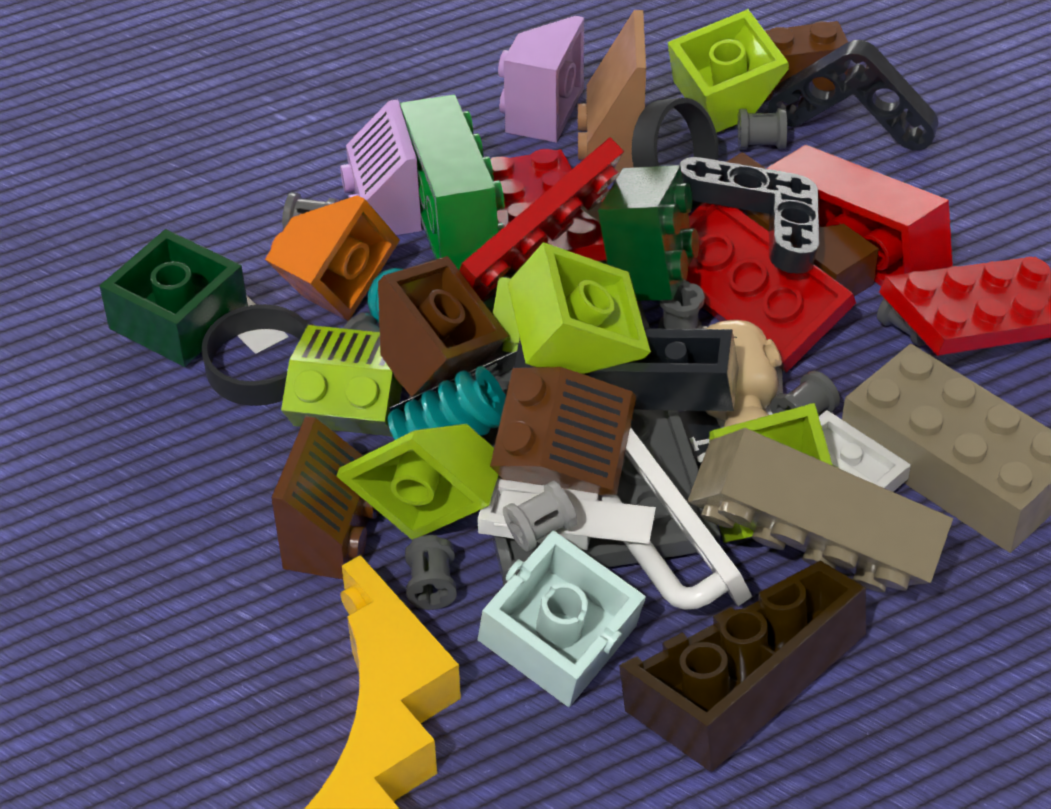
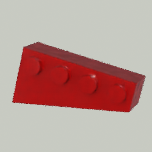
[766,145,953,286]

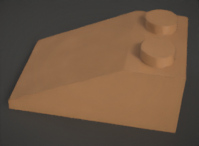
[578,10,646,179]

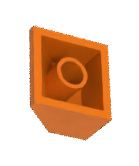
[265,195,400,321]

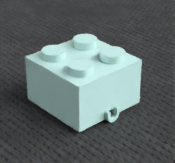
[478,530,646,707]

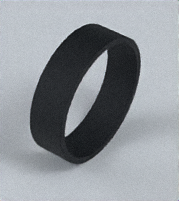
[632,98,719,202]
[202,304,308,406]

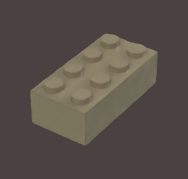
[842,344,1051,553]
[687,428,953,593]

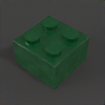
[598,165,699,301]
[99,229,248,367]

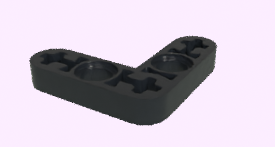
[768,40,939,150]
[679,157,819,274]

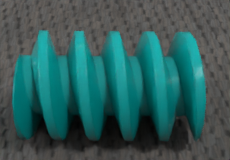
[388,366,506,440]

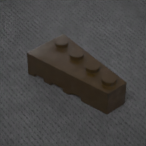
[619,560,866,772]

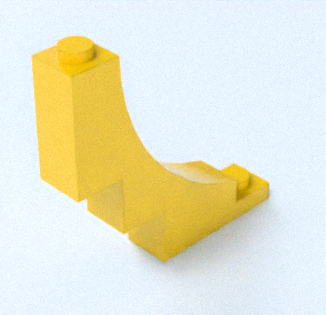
[304,555,461,809]

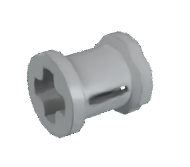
[503,481,577,552]

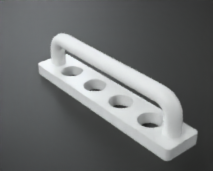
[598,427,752,610]

